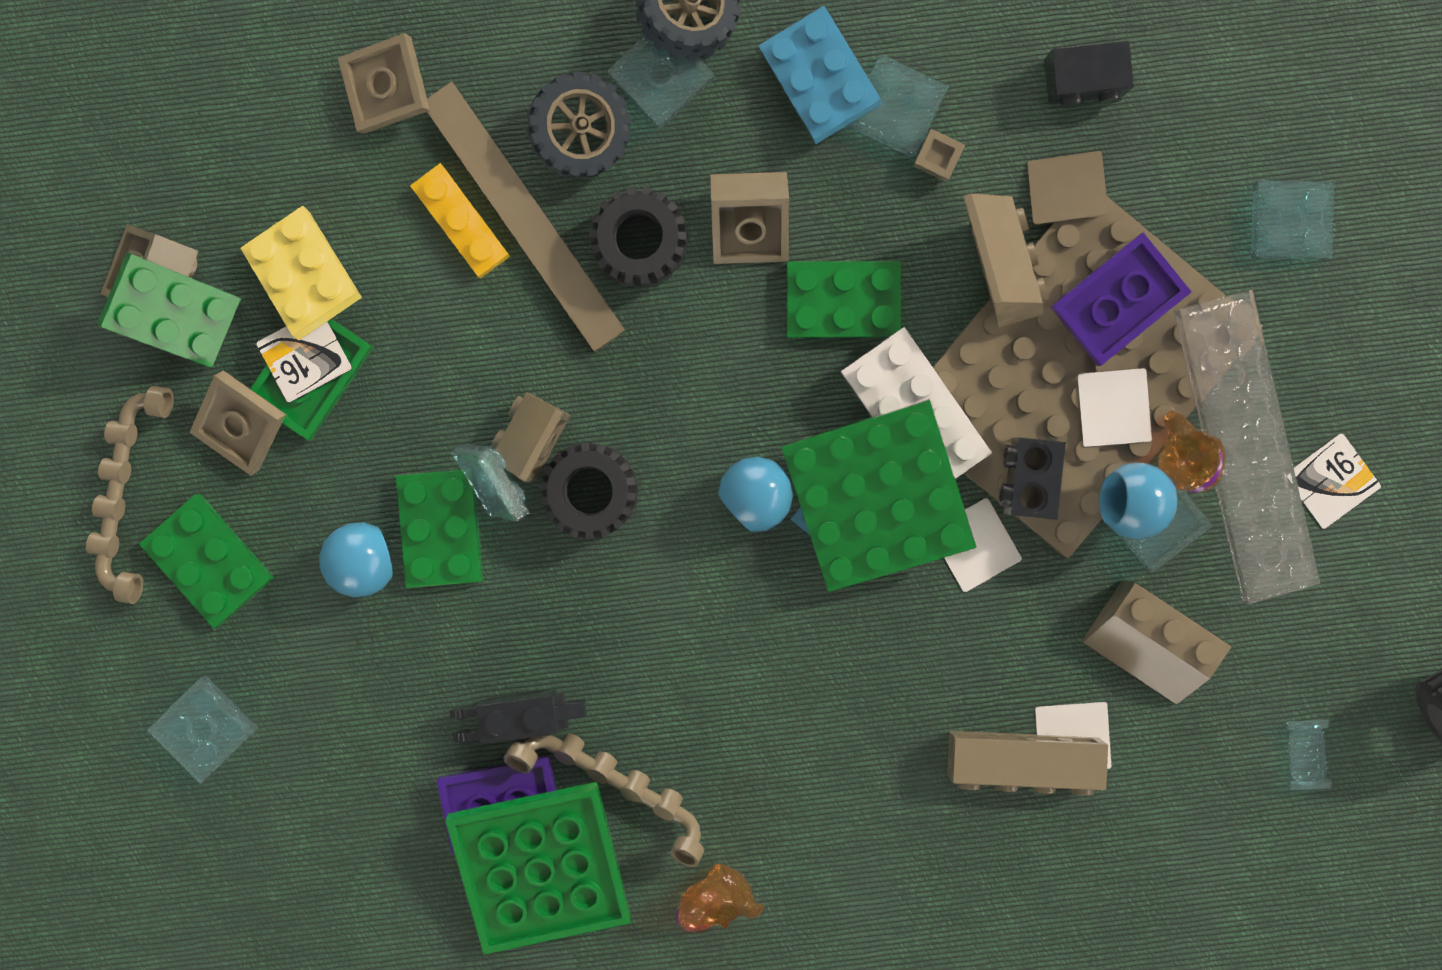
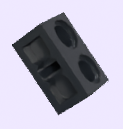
[999,437,1066,520]

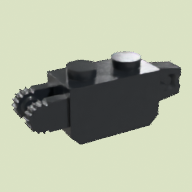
[449,690,587,744]

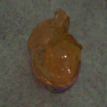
[1158,411,1226,493]
[675,863,764,932]

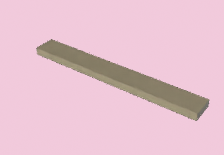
[427,81,626,353]

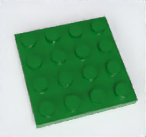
[781,399,977,592]
[445,782,631,955]

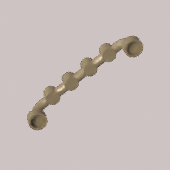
[86,386,174,604]
[503,733,704,867]

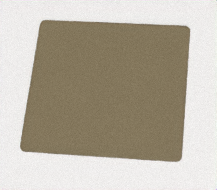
[1027,151,1108,224]

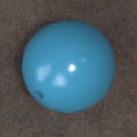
[718,456,793,532]
[1099,463,1178,539]
[319,522,393,598]

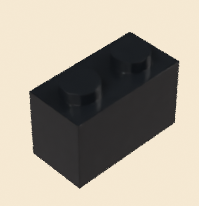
[1044,41,1134,108]

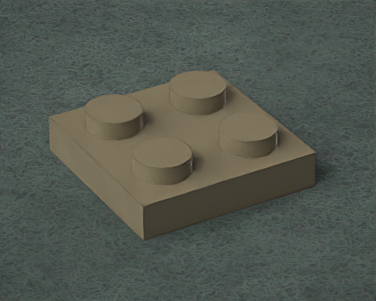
[338,33,430,134]
[189,371,286,476]

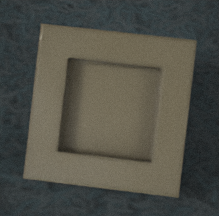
[913,129,965,182]

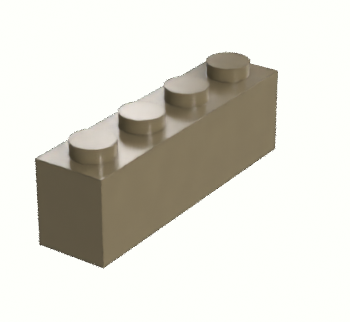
[947,731,1108,795]

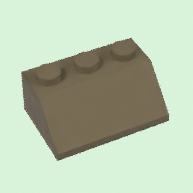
[964,193,1049,327]
[1081,580,1231,704]

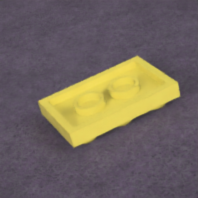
[241,206,362,340]

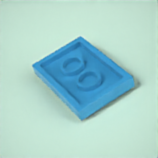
[759,6,882,144]

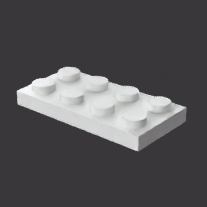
[841,327,992,479]

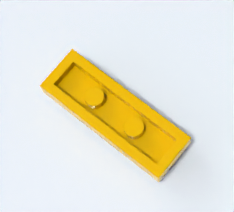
[410,163,510,279]

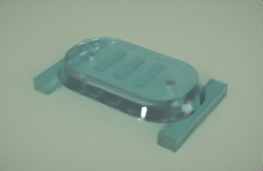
[1285,720,1332,790]

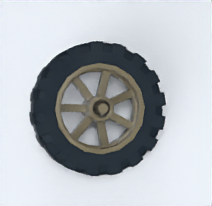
[636,0,741,61]
[527,72,631,179]

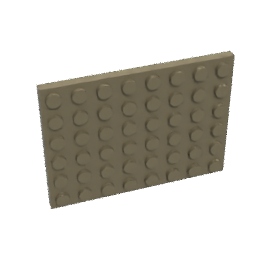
[933,196,1263,559]

